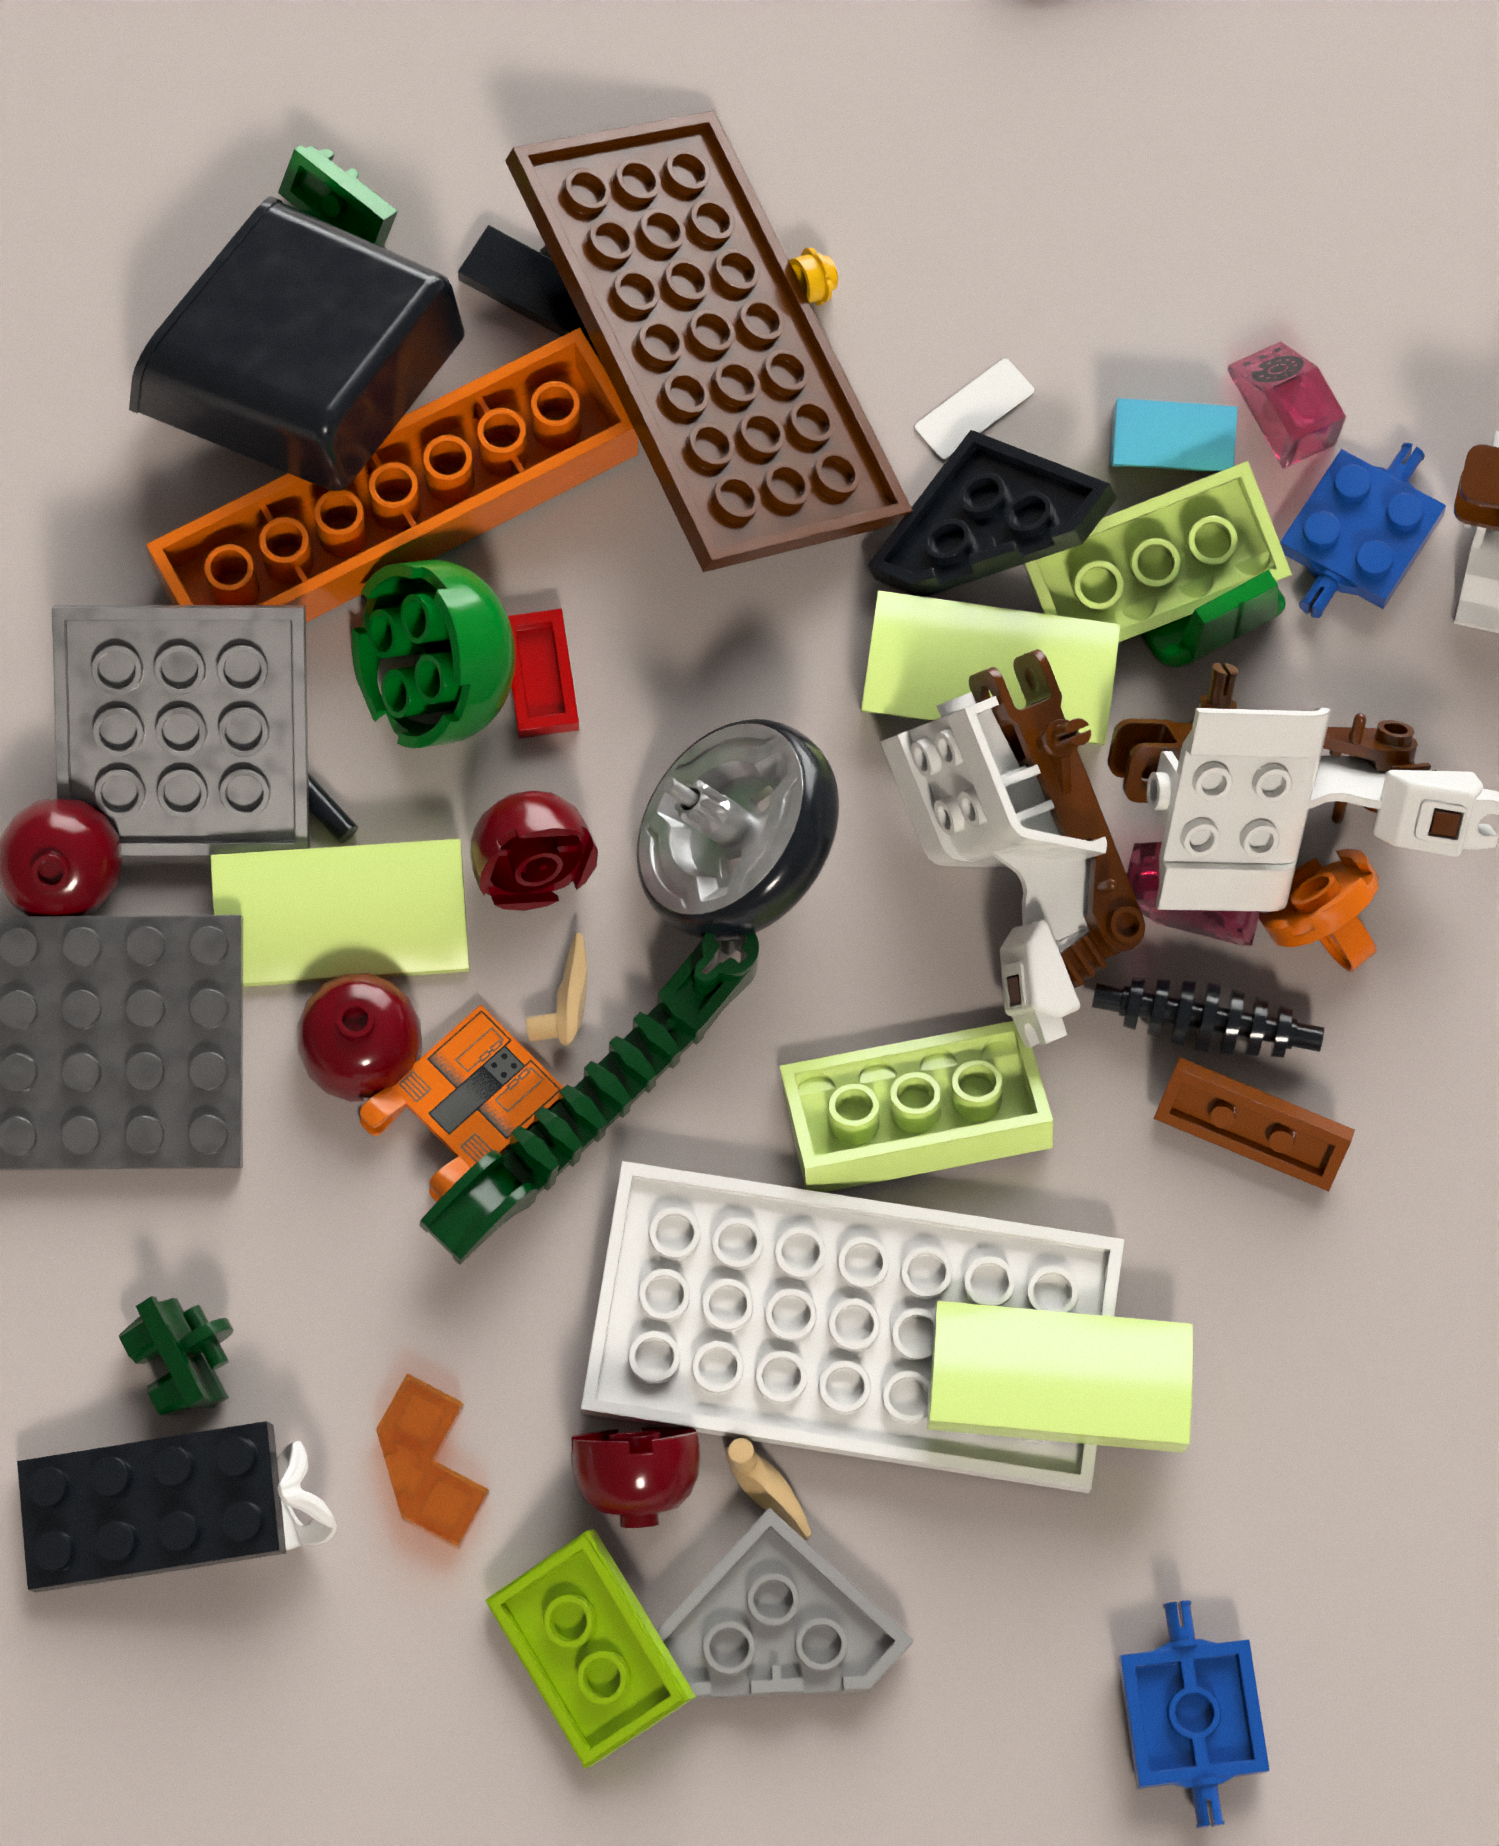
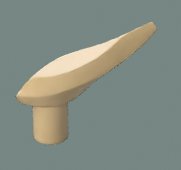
[526,932,587,1046]
[725,1438,812,1540]

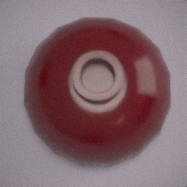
[470,791,598,911]
[0,798,122,917]
[297,973,422,1102]
[571,1427,701,1528]

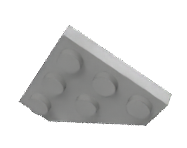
[656,1508,914,1699]

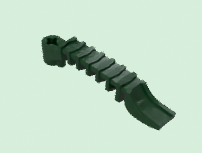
[419,932,759,1265]

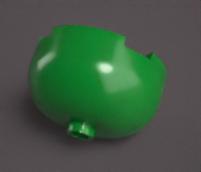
[351,560,516,749]

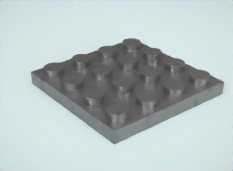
[52,605,310,856]
[0,915,243,1170]

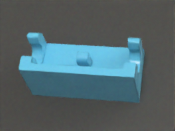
[1109,398,1238,473]

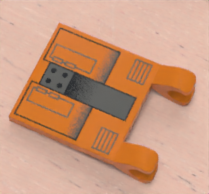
[359,1005,563,1202]

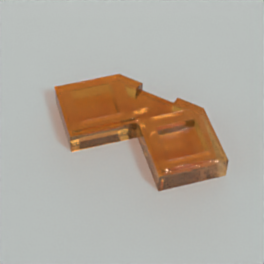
[376,1373,490,1550]

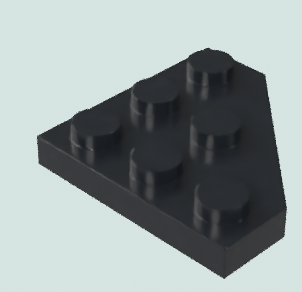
[867,430,1117,597]

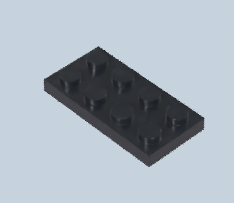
[17,1421,286,1593]

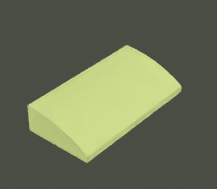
[1023,461,1292,643]
[861,590,1120,746]
[211,839,469,987]
[779,1021,1053,1193]
[927,1301,1193,1453]

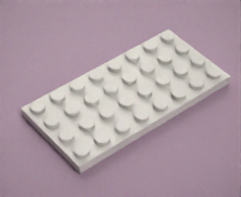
[581,1161,1124,1493]

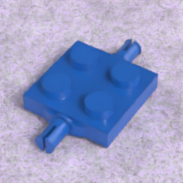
[1280,442,1446,618]
[1118,1600,1270,1828]

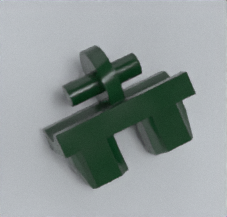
[119,1296,234,1416]

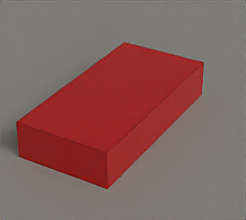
[508,608,579,739]

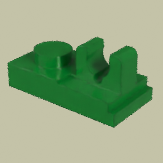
[278,145,398,247]

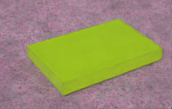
[485,1529,696,1769]

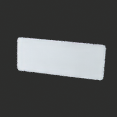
[915,358,1035,459]

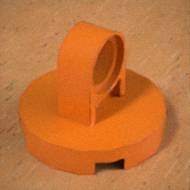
[1258,849,1379,972]

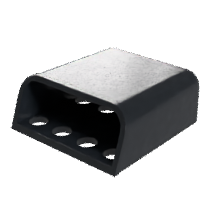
[129,196,465,491]

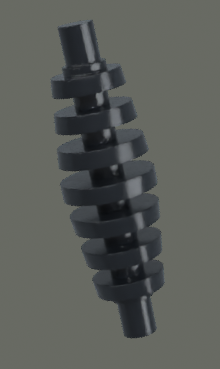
[1092,977,1325,1058]

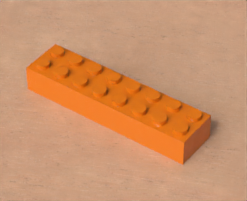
[146,328,638,622]

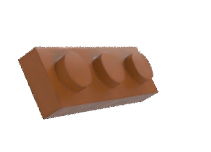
[1153,1057,1355,1192]

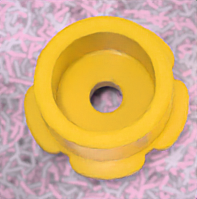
[789,248,838,306]

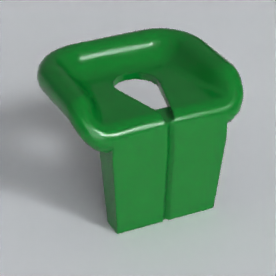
[1141,570,1286,667]

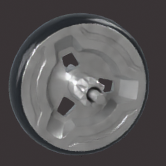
[637,719,839,941]

